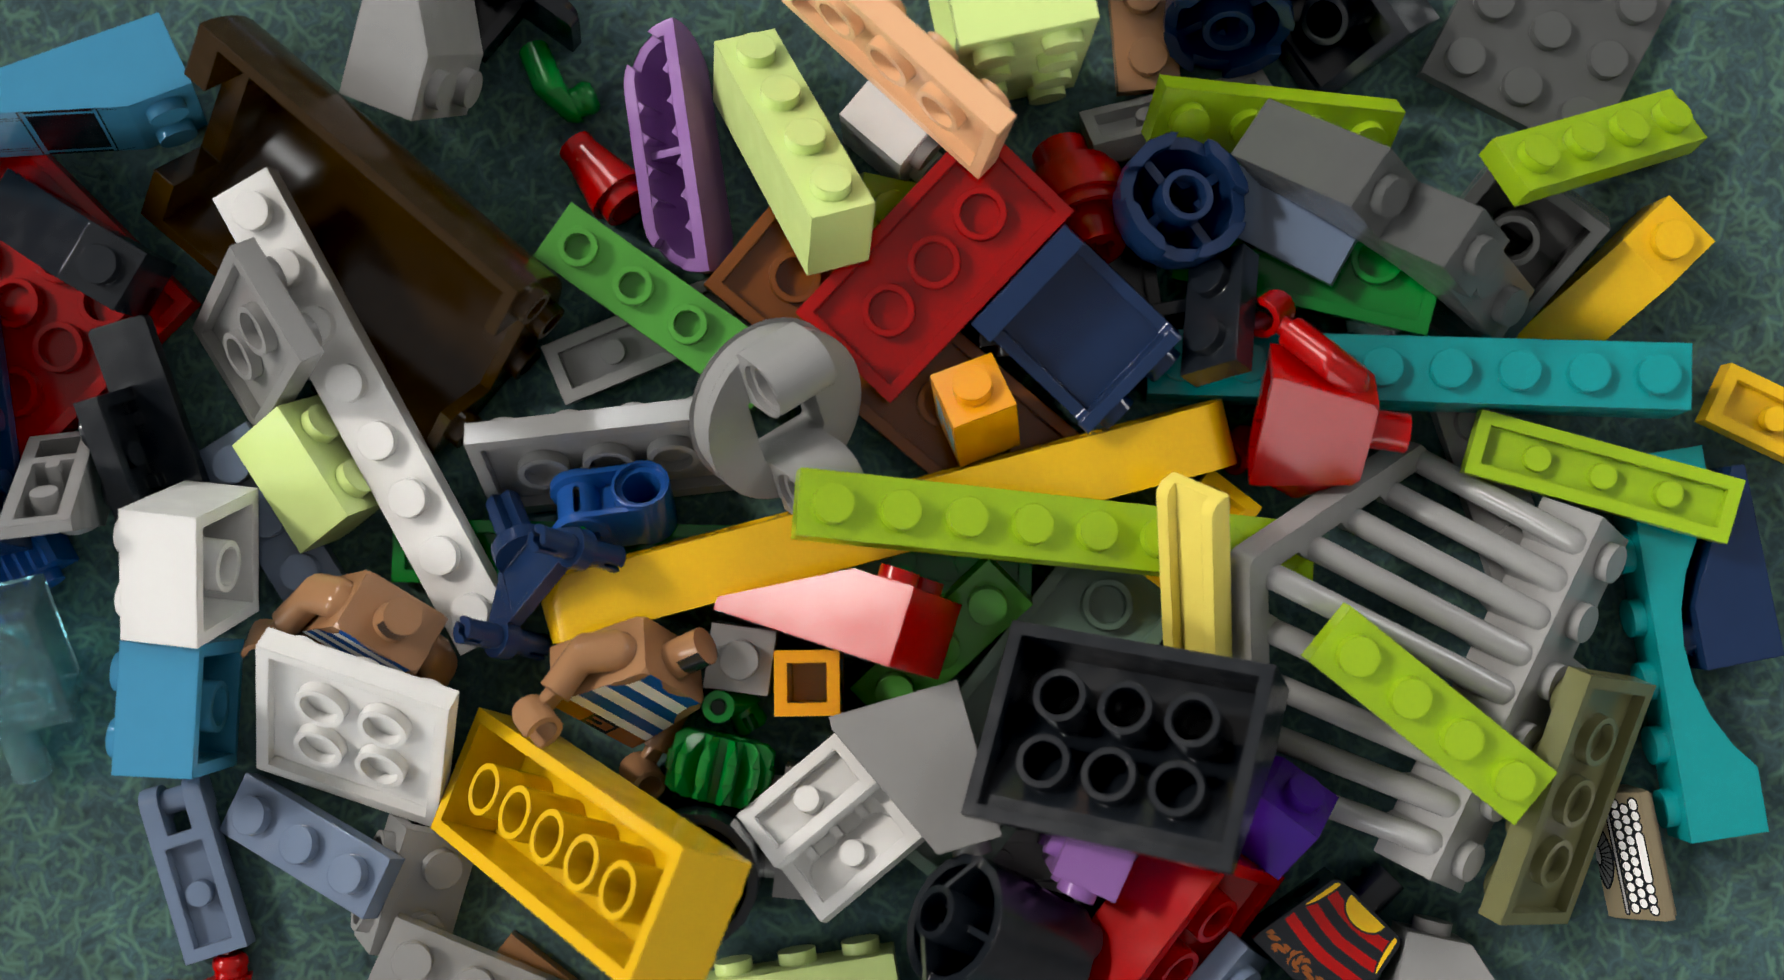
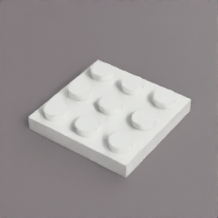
[255,627,460,827]

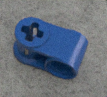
[550,460,678,547]

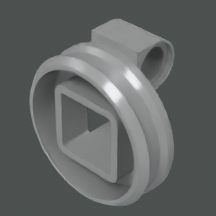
[689,317,864,515]

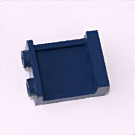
[971,223,1182,434]

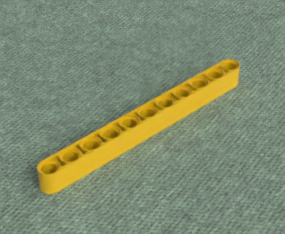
[541,399,1237,644]

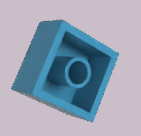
[105,637,244,779]

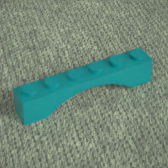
[1613,445,1769,844]

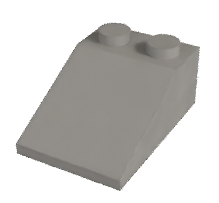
[339,0,483,121]

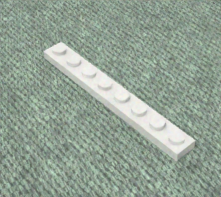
[212,167,498,656]

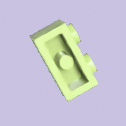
[232,395,380,554]

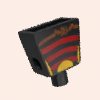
[1245,861,1404,980]

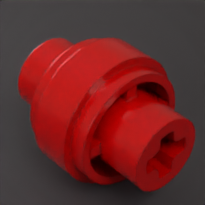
[1032,132,1126,264]

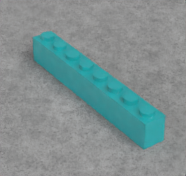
[1146,330,1693,419]

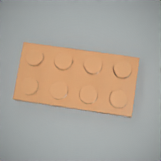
[782,0,1017,180]

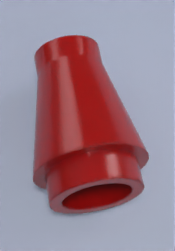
[559,131,641,226]

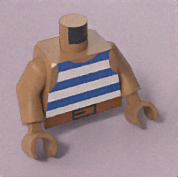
[241,570,458,687]
[512,616,718,799]

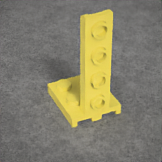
[1156,472,1232,657]

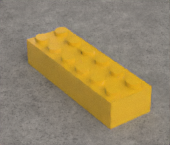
[430,707,752,980]

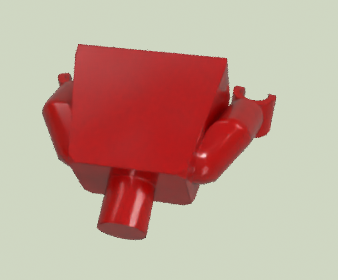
[1224,289,1412,498]

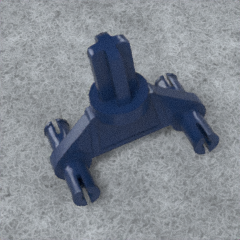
[453,489,626,661]

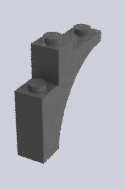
[1231,98,1535,338]

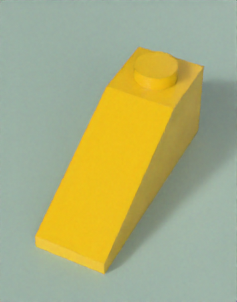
[1516,195,1715,341]

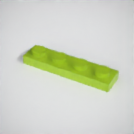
[1141,74,1406,153]
[1478,89,1708,207]
[1459,409,1746,544]
[1301,602,1558,826]

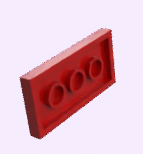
[795,144,1074,404]

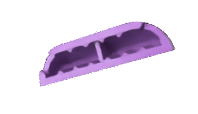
[624,17,733,274]

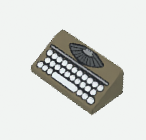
[1595,784,1677,922]

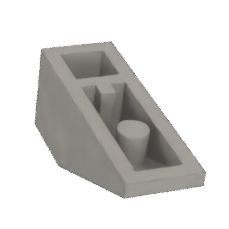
[0,431,110,540]

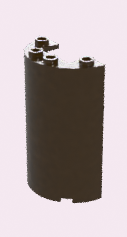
[141,15,565,457]

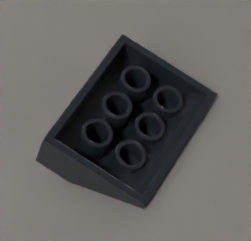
[961,620,1289,876]

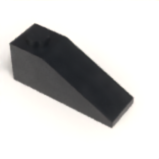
[0,168,177,317]

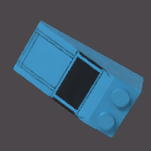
[0,12,208,158]

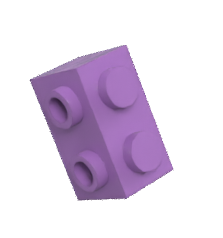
[1037,833,1136,905]

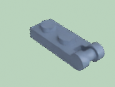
[138,774,256,966]

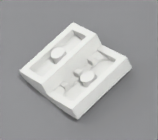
[736,733,925,923]

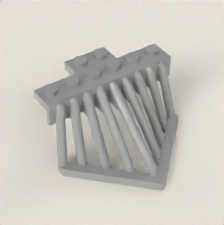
[1230,441,1628,893]

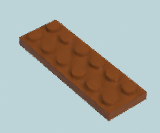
[704,206,1079,474]

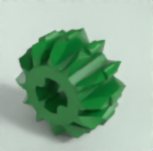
[664,726,776,809]

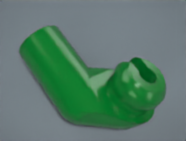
[519,40,601,123]
[702,690,767,736]

